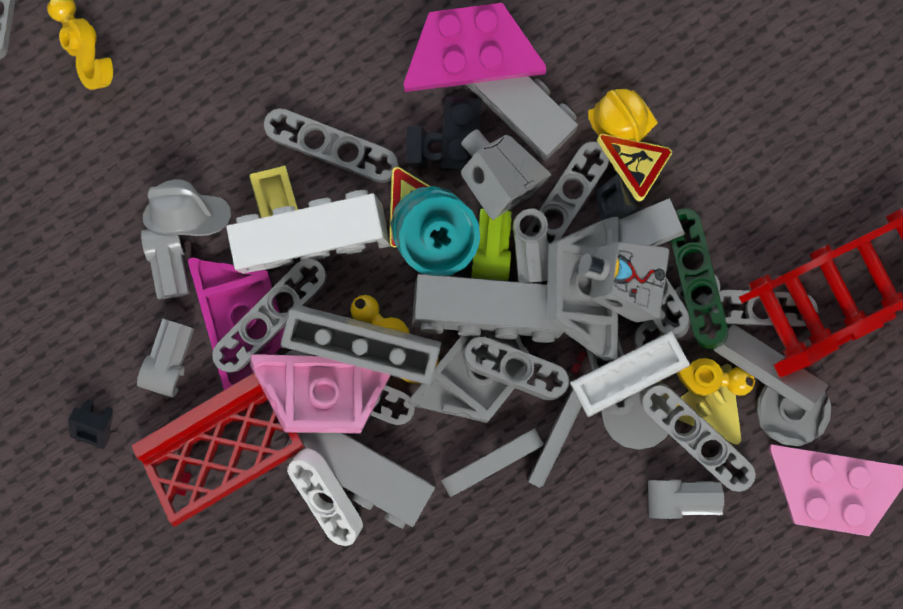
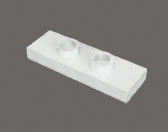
[570,331,690,417]

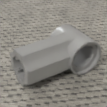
[512,209,548,283]
[141,229,190,300]
[137,319,194,398]
[648,480,724,519]

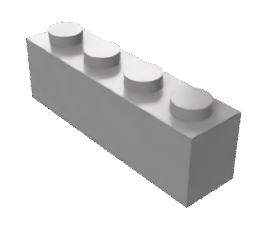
[466,76,578,162]
[412,274,564,343]
[281,304,442,385]
[285,432,436,529]

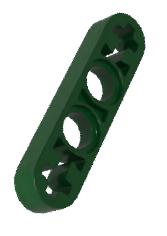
[671,208,728,349]

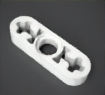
[288,449,363,546]

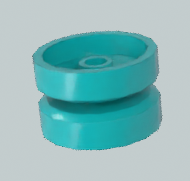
[390,186,480,276]

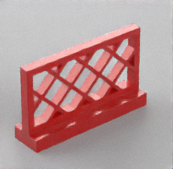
[131,373,306,527]

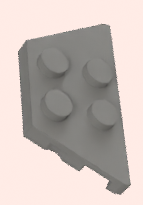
[547,217,618,361]
[408,332,529,423]

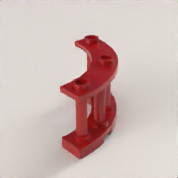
[739,208,903,378]

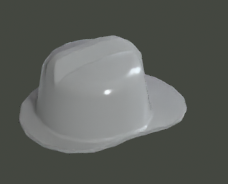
[143,179,231,236]

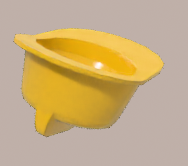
[588,89,658,141]

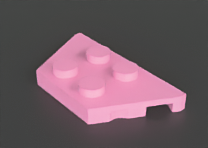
[250,355,390,433]
[768,444,903,536]

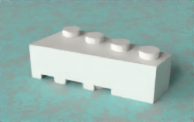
[226,190,391,274]

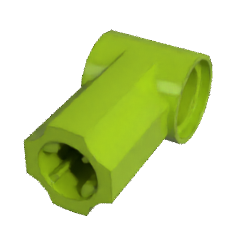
[471,209,512,282]

